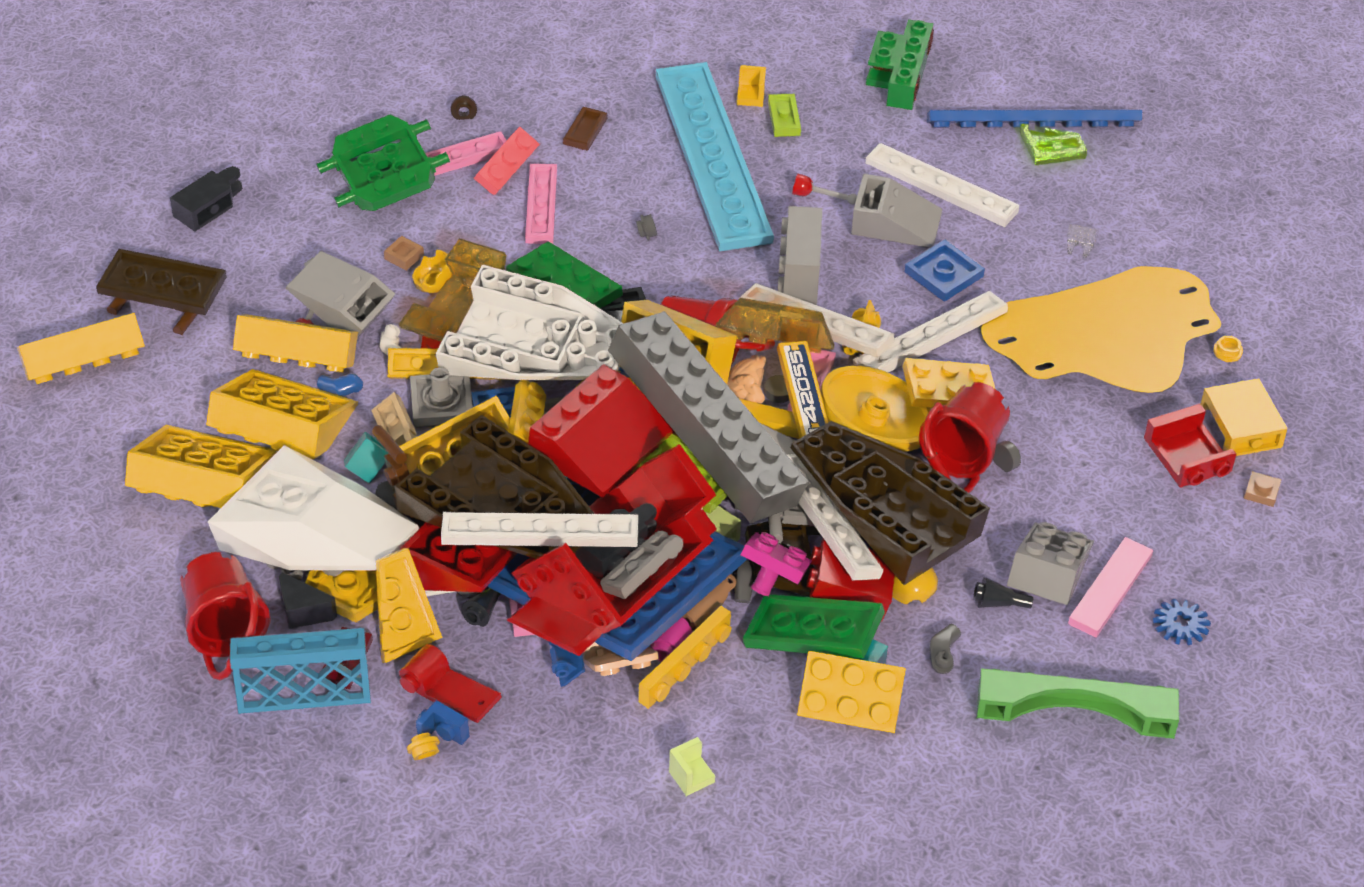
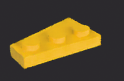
[376,548,443,663]

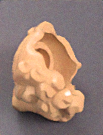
[727,355,766,404]

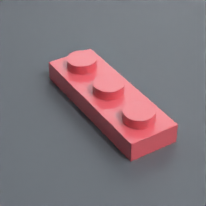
[474,126,540,195]

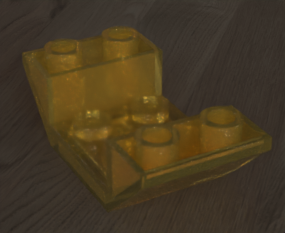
[398,238,507,342]
[716,298,835,354]

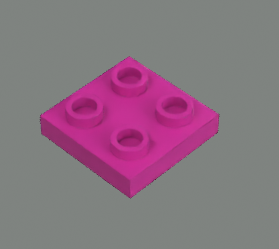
[741,532,811,596]

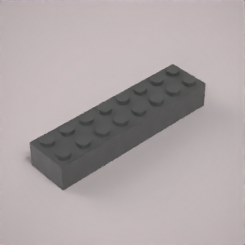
[608,311,809,523]

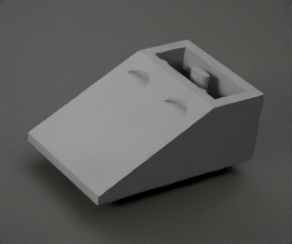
[851,174,942,248]
[285,251,395,339]
[1007,522,1094,605]

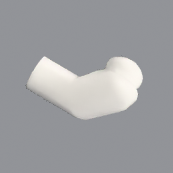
[379,324,401,356]

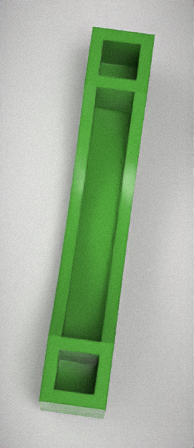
[977,668,1179,739]

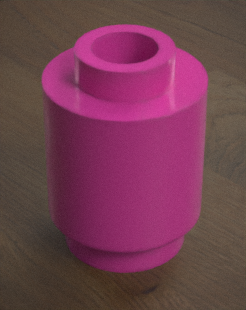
[651,617,692,662]

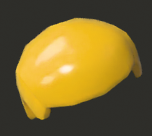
[412,250,455,293]
[892,567,938,604]

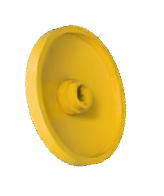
[820,366,932,452]

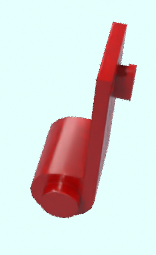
[399,644,502,723]

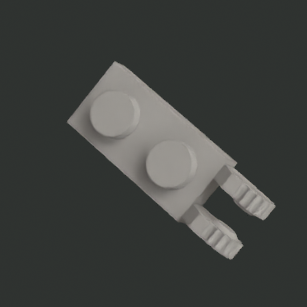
[600,531,684,599]

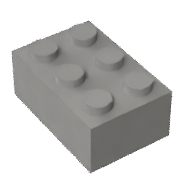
[778,206,822,305]

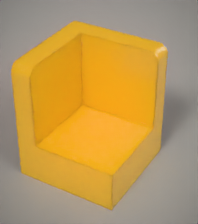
[737,65,766,107]

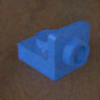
[416,700,470,745]

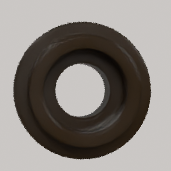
[451,95,477,120]

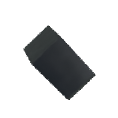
[279,572,337,629]

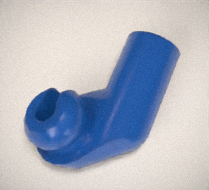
[317,373,363,396]

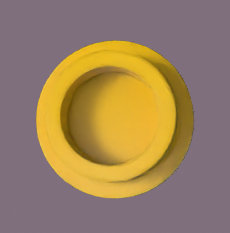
[1213,336,1243,362]
[406,733,440,760]

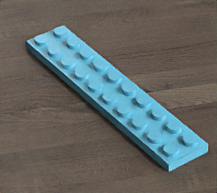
[656,62,774,251]

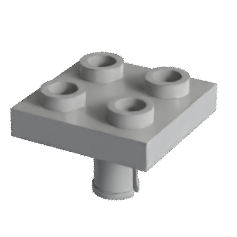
[410,367,472,427]

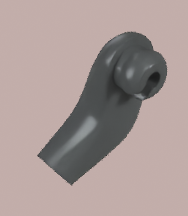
[733,560,754,604]
[929,624,961,674]

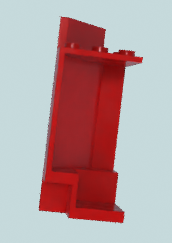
[507,444,717,656]

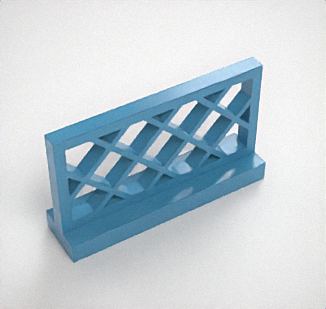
[230,628,371,714]

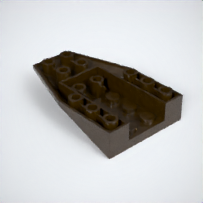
[395,415,594,559]
[790,421,990,585]

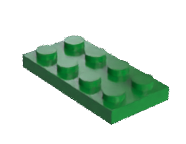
[506,241,623,309]
[743,594,885,658]

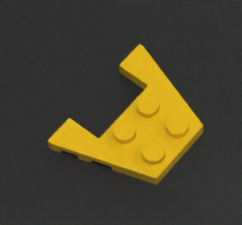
[305,570,378,623]

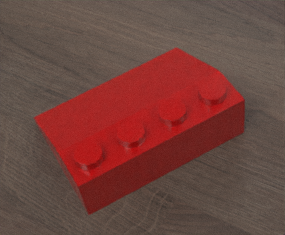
[528,364,674,498]
[399,522,517,592]

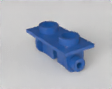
[548,641,585,687]

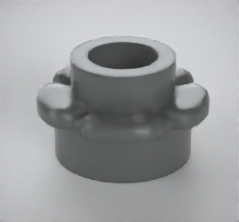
[636,214,658,241]

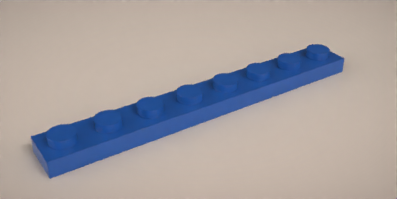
[927,110,1142,128]

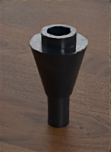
[973,577,1033,609]
[461,588,501,627]

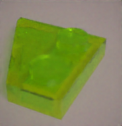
[1020,124,1088,165]

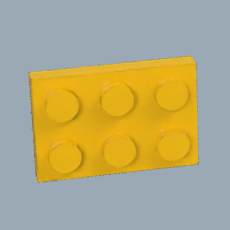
[902,358,995,408]
[797,651,906,733]

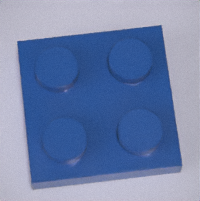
[904,239,985,302]

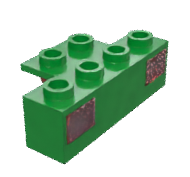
[866,19,934,110]

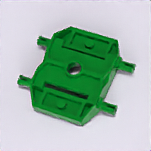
[316,114,450,211]

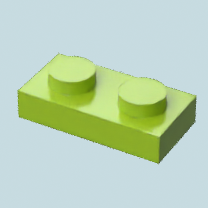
[768,93,801,137]

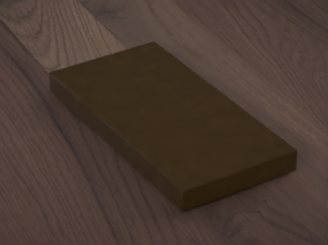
[96,249,227,315]

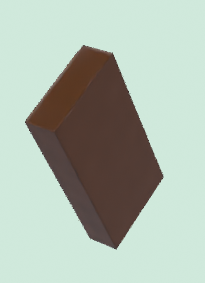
[563,107,608,151]

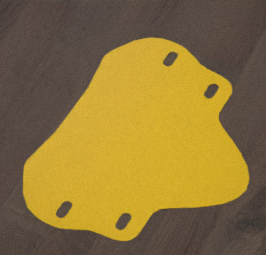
[981,266,1221,393]

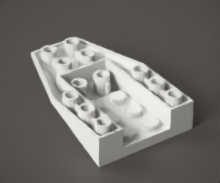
[436,265,624,380]
[208,445,419,570]

